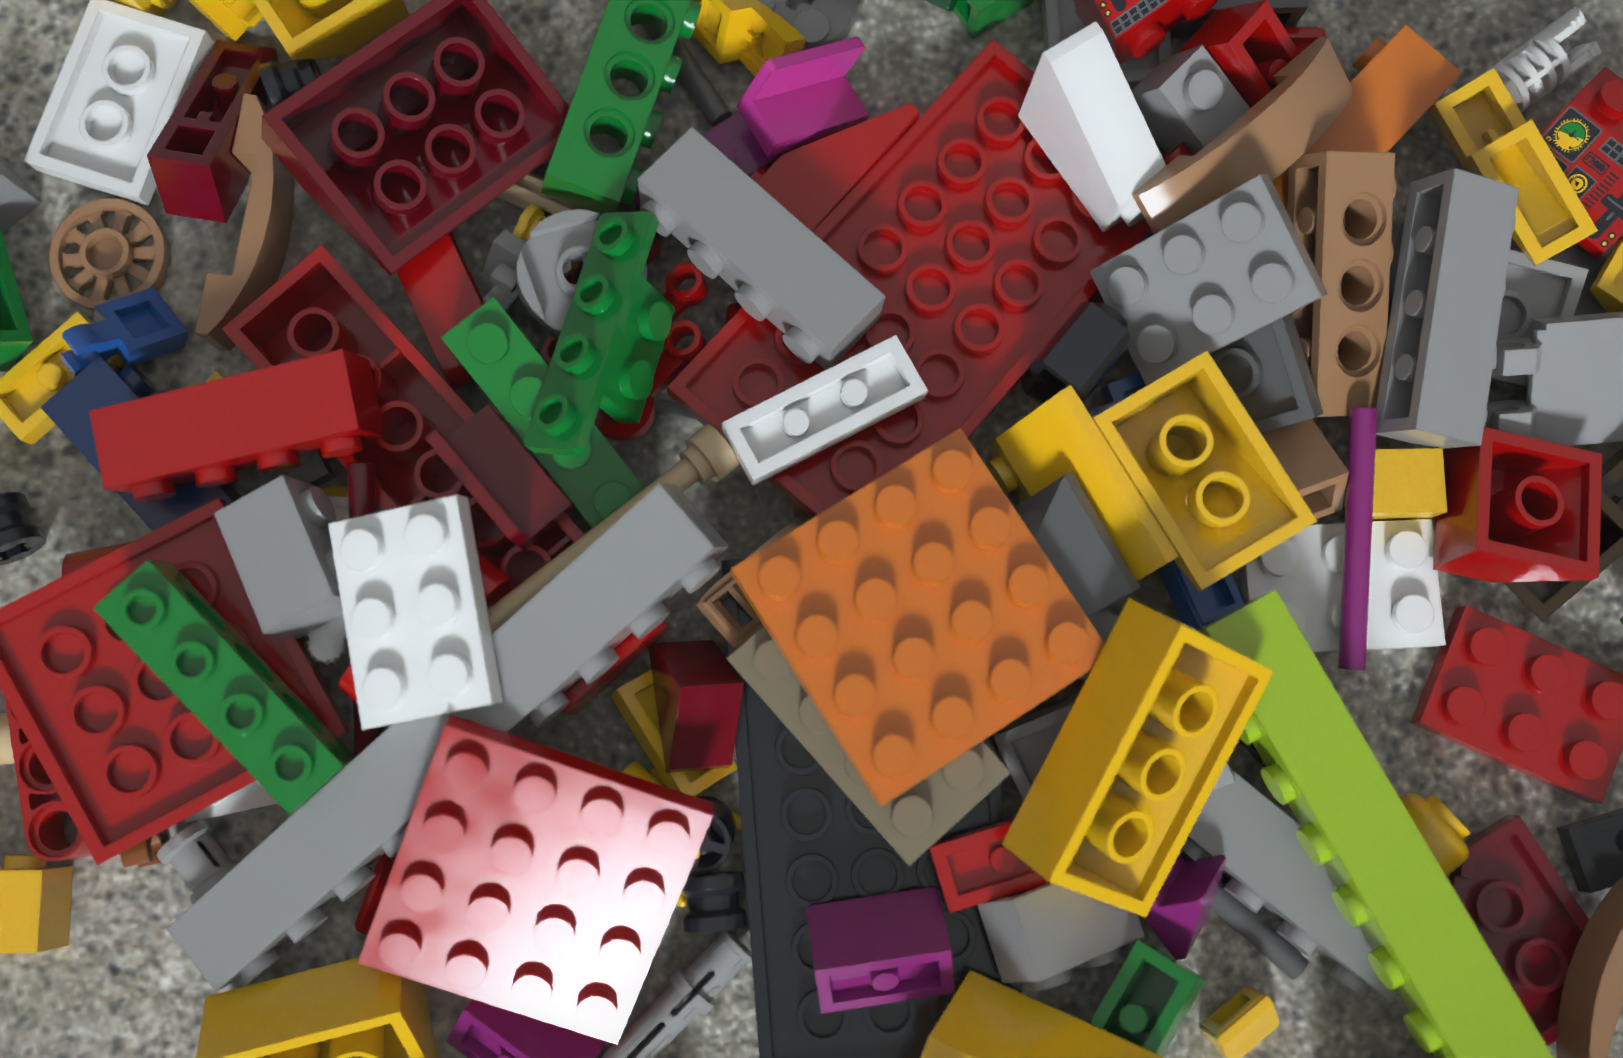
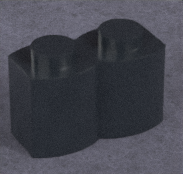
[1021,301,1131,405]

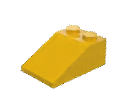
[1092,351,1317,591]

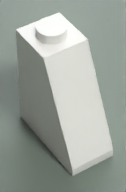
[1018,21,1166,233]

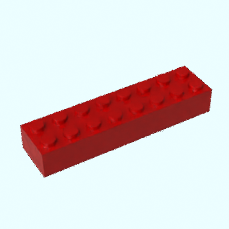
[222,245,671,716]

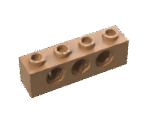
[1287,151,1397,417]

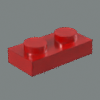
[929,818,1050,913]

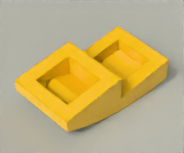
[692,0,806,76]

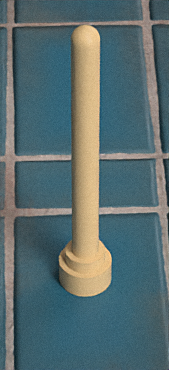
[487,424,739,635]

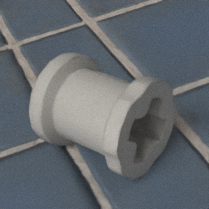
[156,819,239,904]

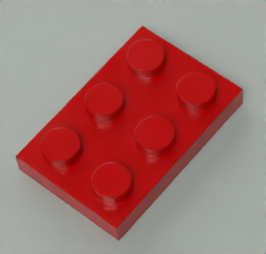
[1410,605,1623,804]

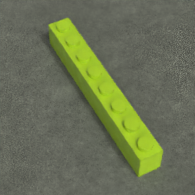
[1196,590,1554,1058]

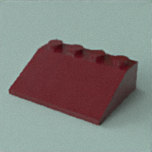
[262,0,570,276]

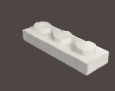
[722,335,928,486]

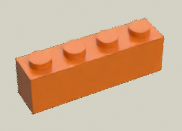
[1272,24,1462,211]

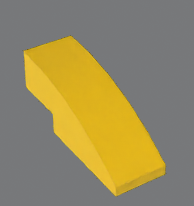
[1428,68,1598,266]

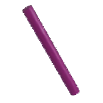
[1338,408,1378,670]

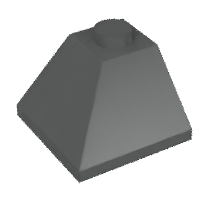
[1014,471,1140,617]

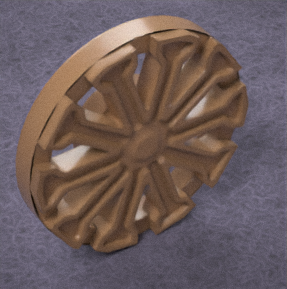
[49,198,171,311]

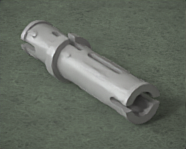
[601,930,752,1058]

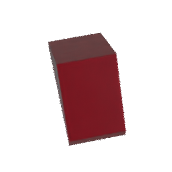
[648,640,744,773]

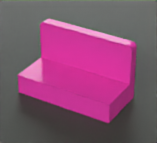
[736,36,870,158]

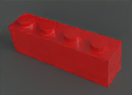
[89,349,384,502]

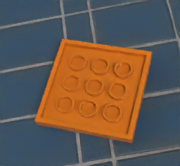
[731,428,1105,807]

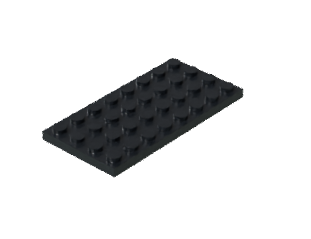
[721,558,1022,1058]

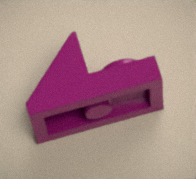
[1143,854,1227,960]

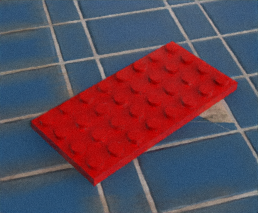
[667,40,1151,518]

